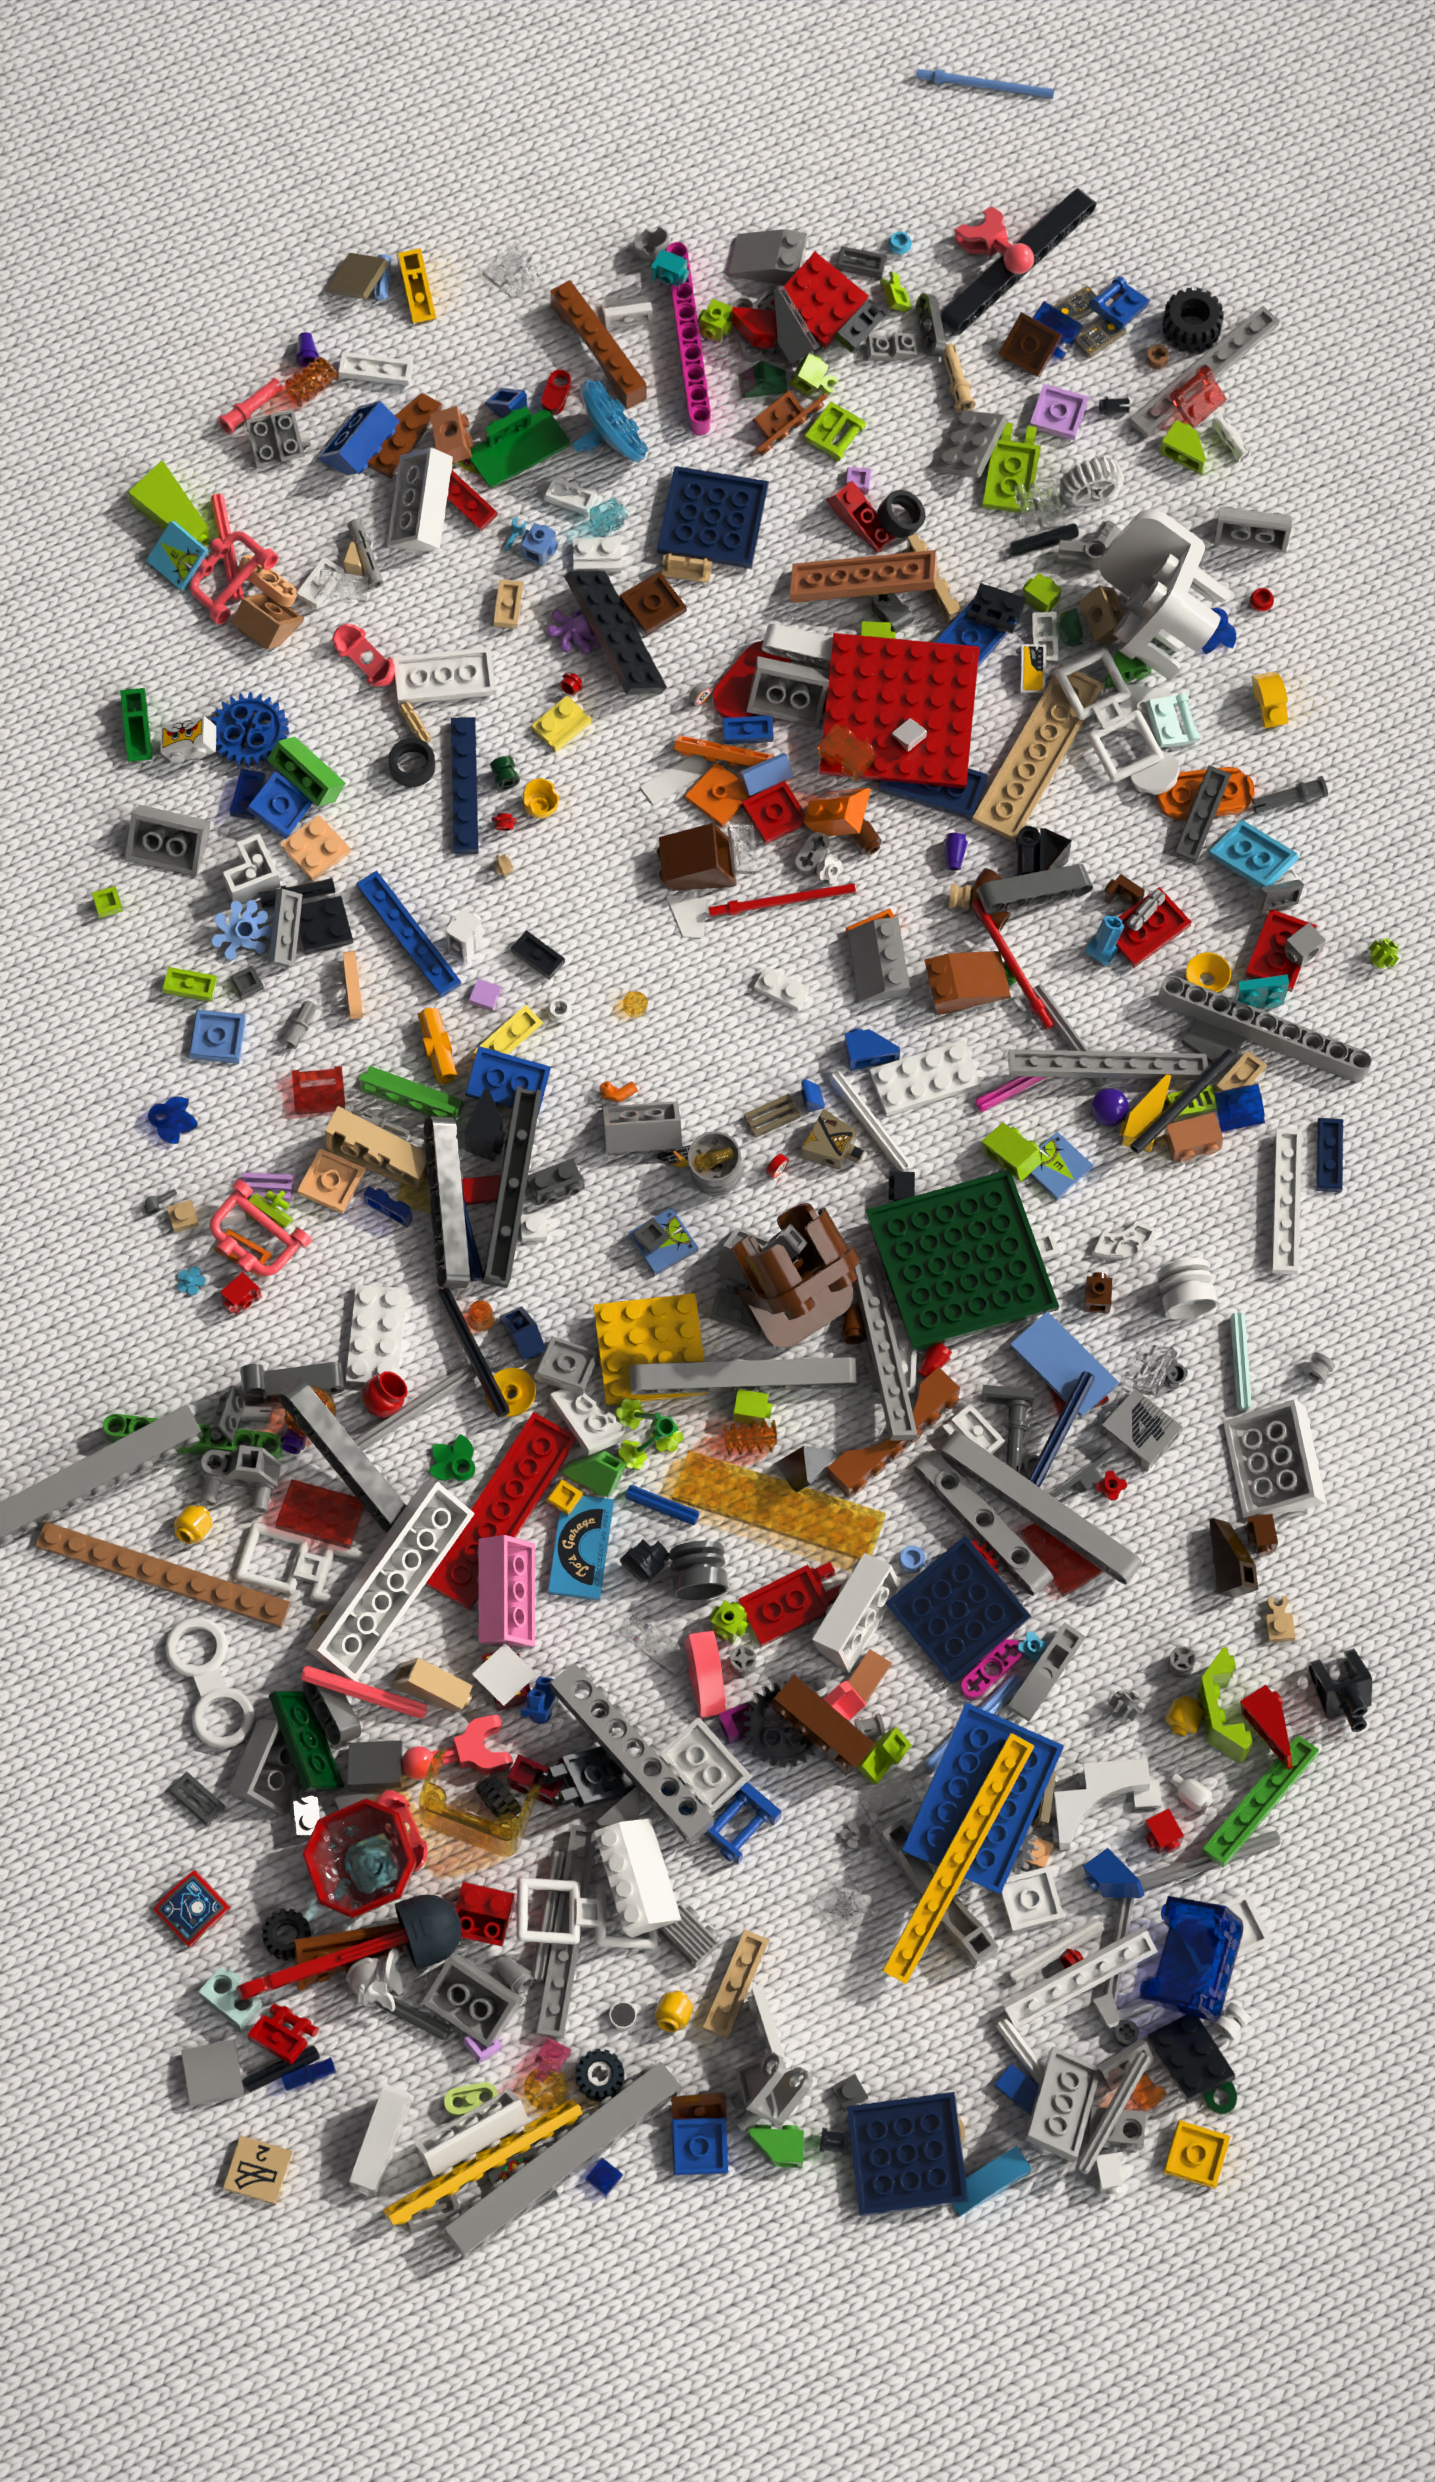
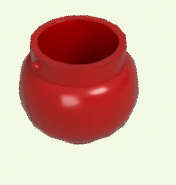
[361,1371,408,1418]

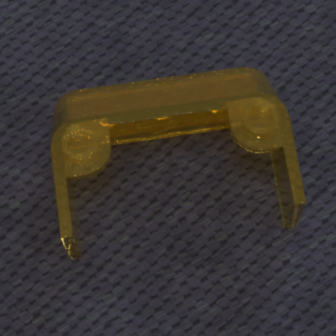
[419,1747,541,1857]

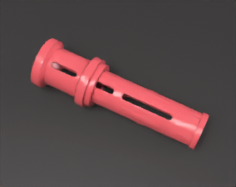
[218,378,283,434]

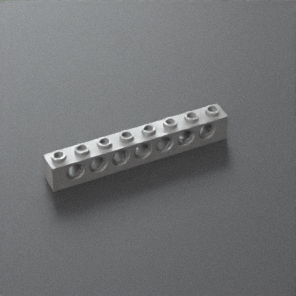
[550,1662,714,1846]

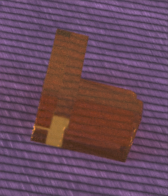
[1130,2073,1167,2113]

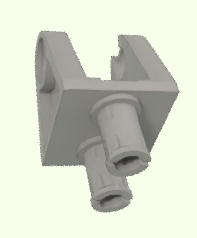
[730,2053,813,2131]

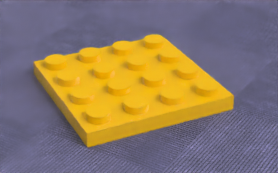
[593,1293,709,1406]

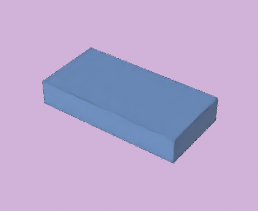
[740,753,794,796]

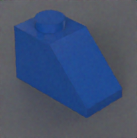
[844,1028,900,1071]
[1083,1848,1145,1898]

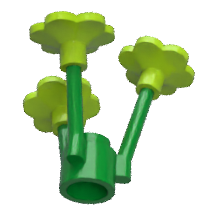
[615,1398,683,1470]

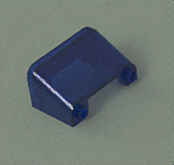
[1140,1896,1243,2022]

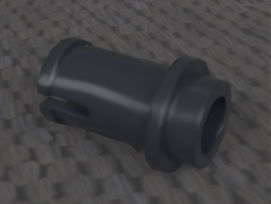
[1099,396,1130,416]

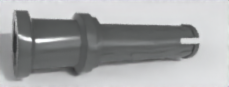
[1252,776,1328,814]
[1005,1399,1030,1474]

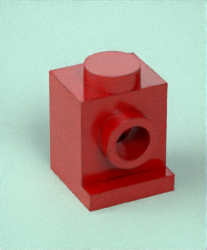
[220,1271,262,1314]

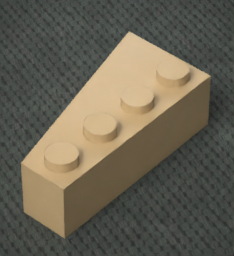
[325,1106,427,1191]

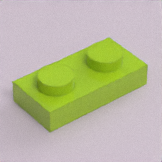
[162,967,218,1002]

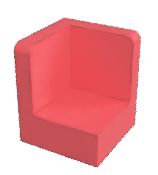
[823,1681,866,1721]

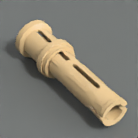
[942,344,976,413]

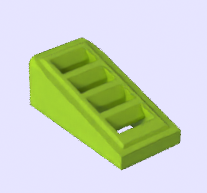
[1165,1085,1221,1123]

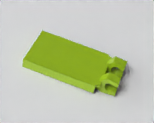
[982,422,1041,515]

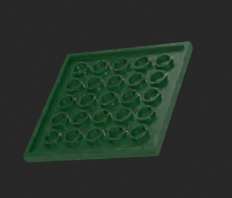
[865,1169,1059,1351]

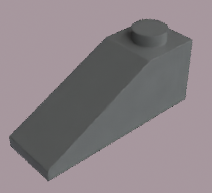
[774,286,820,364]

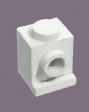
[1094,2152,1127,2196]

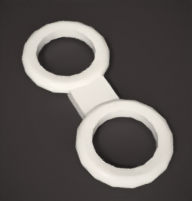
[165,1617,255,1749]

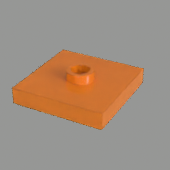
[685,762,754,828]

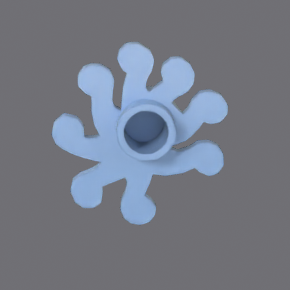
[212,899,272,960]

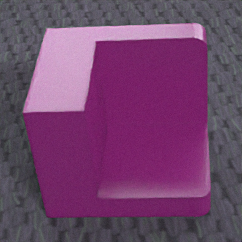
[718,1702,750,1745]

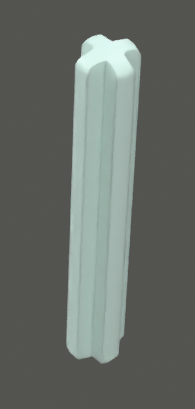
[1230,1313,1251,1411]

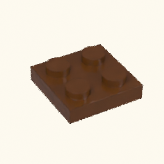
[998,312,1063,378]
[620,571,687,635]

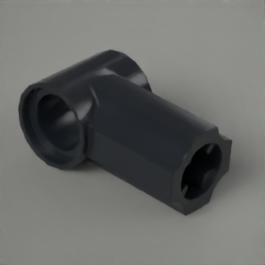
[1016,826,1040,876]

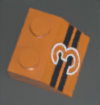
[803,788,871,836]

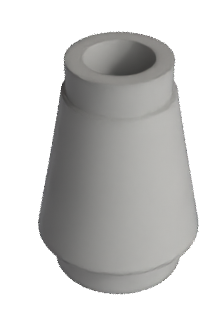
[494,1955,534,1994]

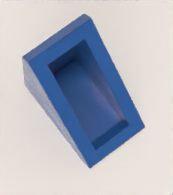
[484,388,527,419]

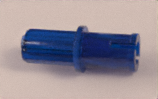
[281,2057,337,2091]

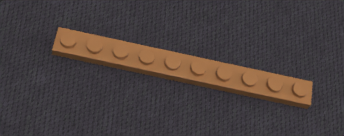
[36,1522,291,1629]

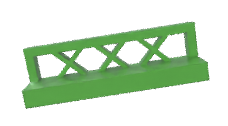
[359,1066,463,1121]

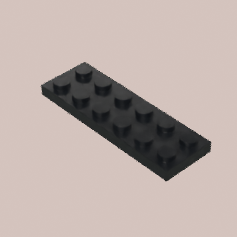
[564,571,667,695]

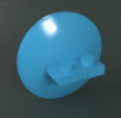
[572,380,649,463]

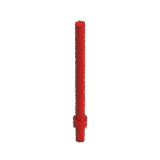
[708,883,856,917]
[972,899,1054,1030]

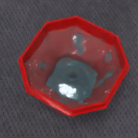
[303,1798,416,1918]

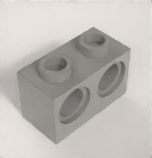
[1087,2107,1146,2153]

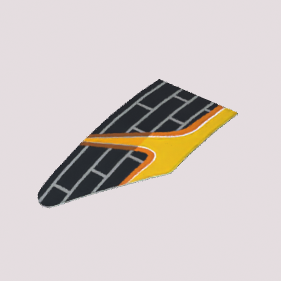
[656,1145,691,1168]

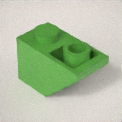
[1104,649,1152,689]
[562,1451,627,1498]
[749,2124,804,2168]

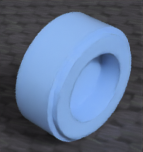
[899,1546,926,1573]

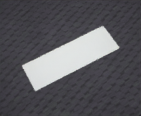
[640,754,711,805]

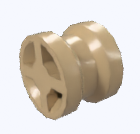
[949,884,971,910]

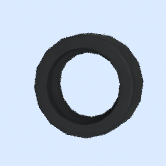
[877,490,926,539]
[388,738,435,787]

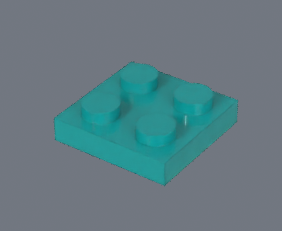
[1234,975,1289,1009]

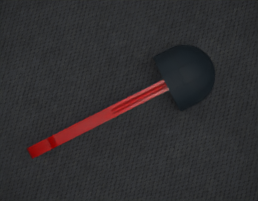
[236,1894,461,2000]

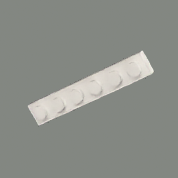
[1272,1128,1302,1275]
[1002,1927,1158,2029]

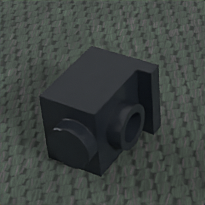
[888,1171,915,1202]

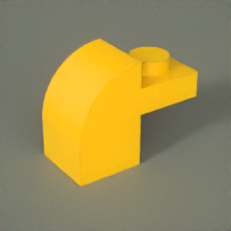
[1252,671,1289,728]

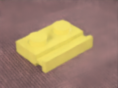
[531,695,591,752]

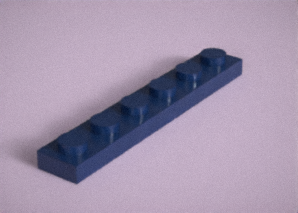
[451,717,479,854]

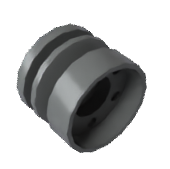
[669,1540,729,1600]

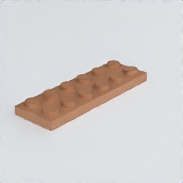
[790,550,937,603]

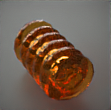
[285,357,339,407]
[723,1420,777,1456]

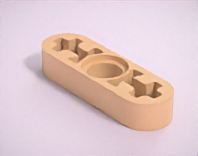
[238,555,297,607]
[343,951,363,1020]

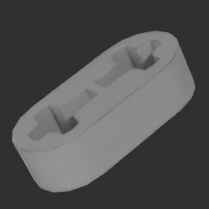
[795,832,829,877]

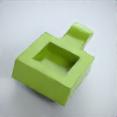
[880,271,912,313]

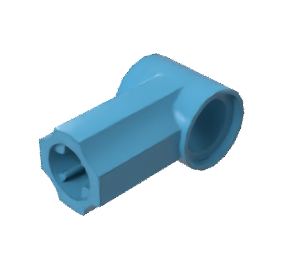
[1085,915,1125,966]

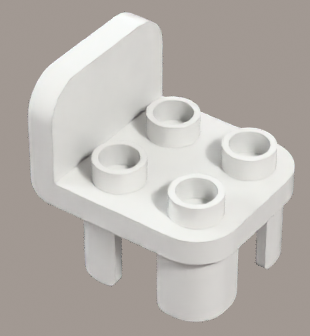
[1099,509,1231,680]

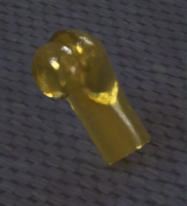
[694,1147,733,1171]

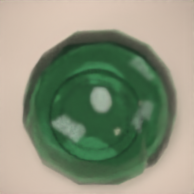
[1056,608,1083,647]

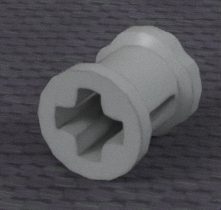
[854,1713,885,1738]

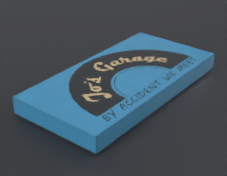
[548,1495,614,1601]

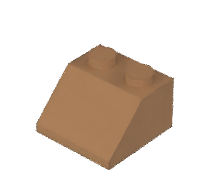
[231,593,305,649]

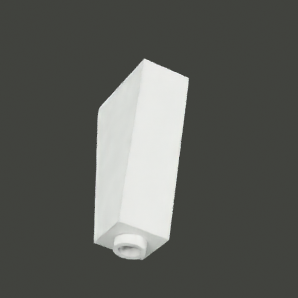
[349,2083,412,2197]

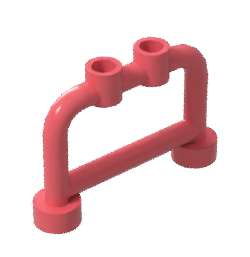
[189,531,279,625]
[210,1179,312,1276]

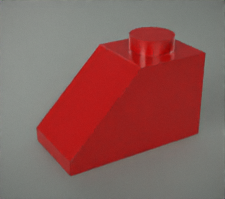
[732,307,778,349]

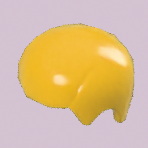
[522,778,559,819]

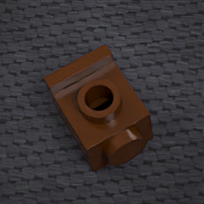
[1084,1272,1113,1314]
[1244,1514,1278,1556]

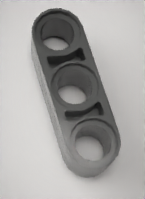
[302,1671,361,1745]

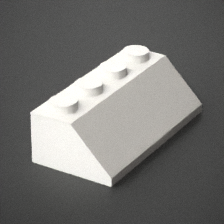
[387,448,453,552]
[812,1553,902,1674]
[594,1819,681,1938]
[414,2089,529,2177]

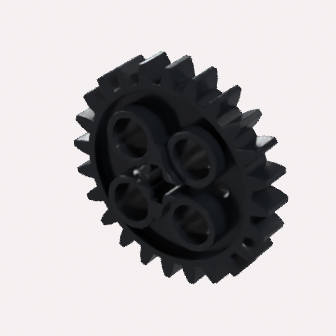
[741,1681,815,1768]

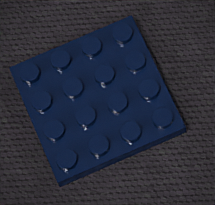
[657,466,769,569]
[885,1536,1033,1684]
[847,2092,969,2217]

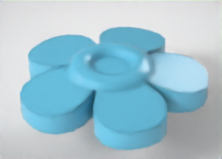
[177,1266,206,1295]

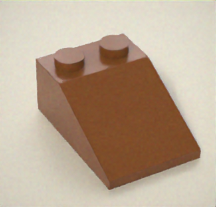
[924,951,1011,1015]

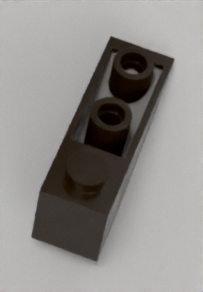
[1209,1518,1259,1598]

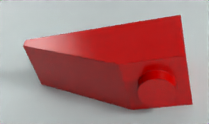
[1240,1685,1293,1770]

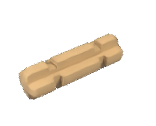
[399,702,431,743]

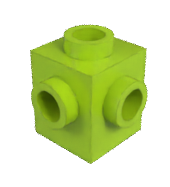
[698,299,733,342]
[709,1600,748,1644]

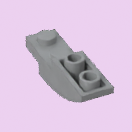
[1007,1622,1086,1722]

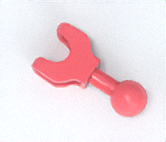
[954,206,1034,274]
[401,1715,513,1780]

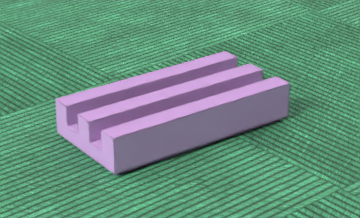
[242,1172,293,1202]

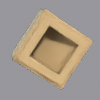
[343,542,362,578]

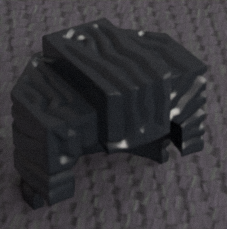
[619,1539,670,1583]

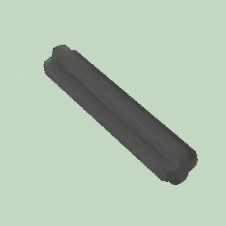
[375,1996,450,2040]

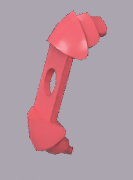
[332,623,395,686]
[375,1790,428,1872]

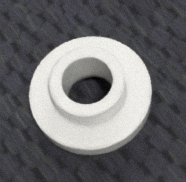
[547,998,572,1023]

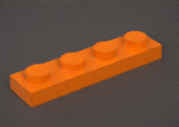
[674,735,774,767]

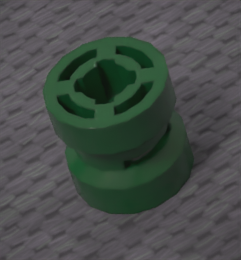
[490,756,520,790]

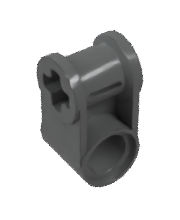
[871,593,914,634]

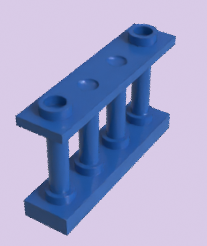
[661,1779,782,1864]

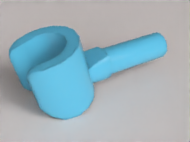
[504,517,526,551]

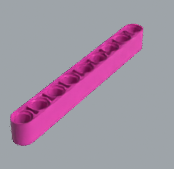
[667,242,711,436]

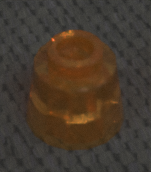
[467,1300,495,1332]

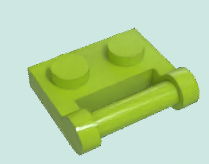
[805,401,866,462]

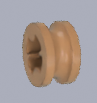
[1147,345,1169,369]

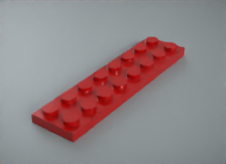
[425,1412,578,1611]

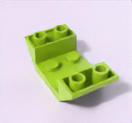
[1196,1647,1252,1763]

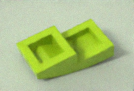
[857,1727,912,1784]

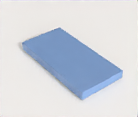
[1010,1312,1119,1418]

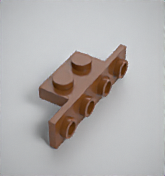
[749,390,828,457]

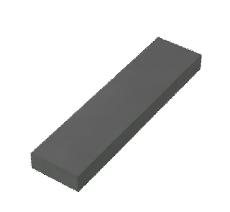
[1173,765,1231,864]

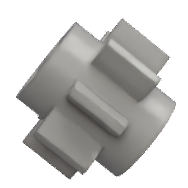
[1108,1689,1143,1722]

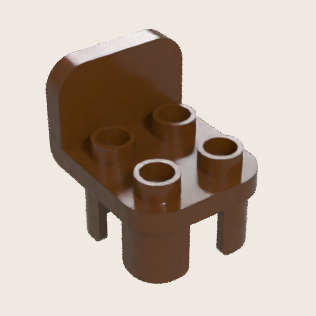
[730,1203,860,1348]

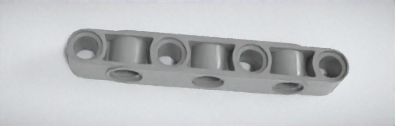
[913,1450,1053,1596]

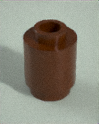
[849,818,882,855]

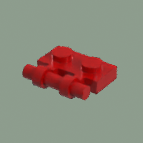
[247,2003,319,2065]

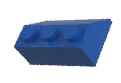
[317,401,400,476]

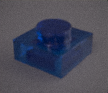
[585,2157,624,2198]

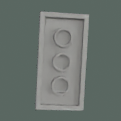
[1024,2047,1100,2162]

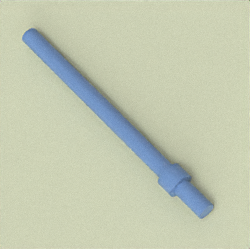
[916,69,1055,98]

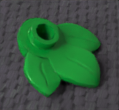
[429,1434,475,1482]

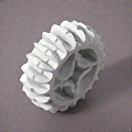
[1059,457,1124,508]

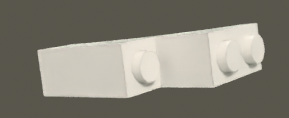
[1051,1758,1150,1850]

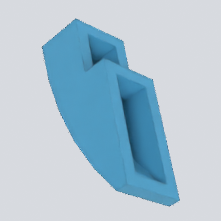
[952,2146,1032,2217]

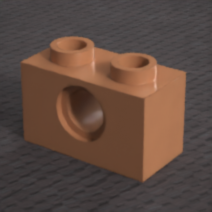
[430,406,473,463]

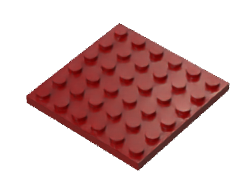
[819,633,980,788]

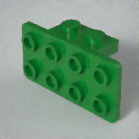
[469,406,570,488]

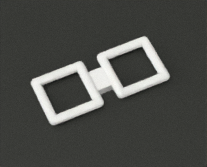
[1055,648,1163,783]
[235,1523,372,1607]
[516,1878,658,1949]

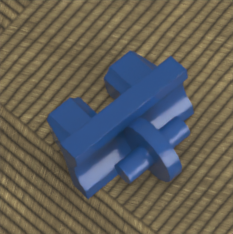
[520,1676,558,1724]

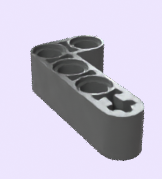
[240,1362,345,1405]

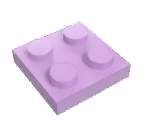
[1030,384,1089,441]

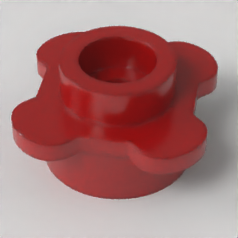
[491,813,517,831]
[1096,1471,1127,1501]

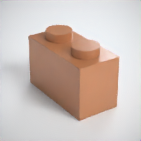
[1164,1112,1224,1162]

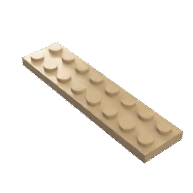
[972,664,1104,843]

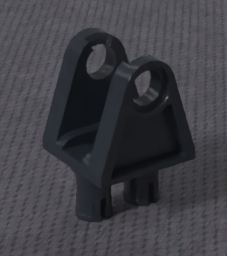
[1308,1649,1372,1732]

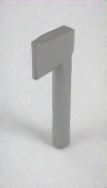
[1092,1990,1176,2028]

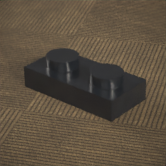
[511,930,565,980]

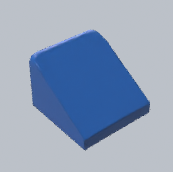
[801,1079,825,1112]

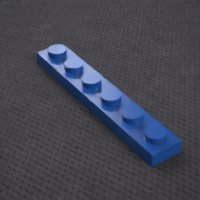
[356,870,461,998]

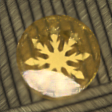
[623,991,648,1018]

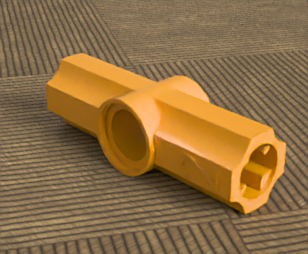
[417,1007,458,1084]

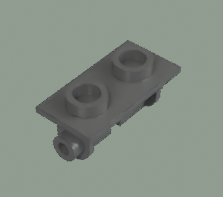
[209,1386,246,1442]

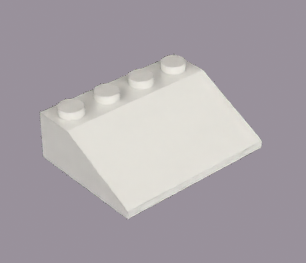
[1223,1399,1326,1520]

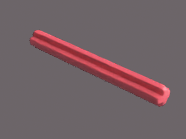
[211,493,244,601]
[301,1665,427,1719]

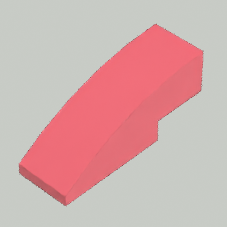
[684,1630,726,1719]

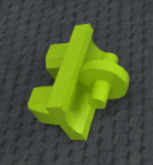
[245,1190,294,1232]

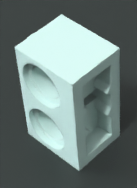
[199,1967,263,2031]

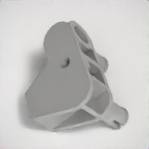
[200,1445,281,1513]

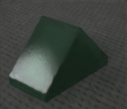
[738,360,788,398]

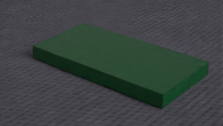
[268,1691,344,1792]

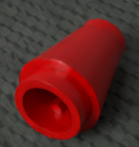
[917,1343,952,1379]

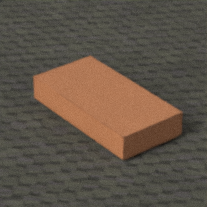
[848,1649,892,1703]

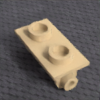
[662,553,713,583]

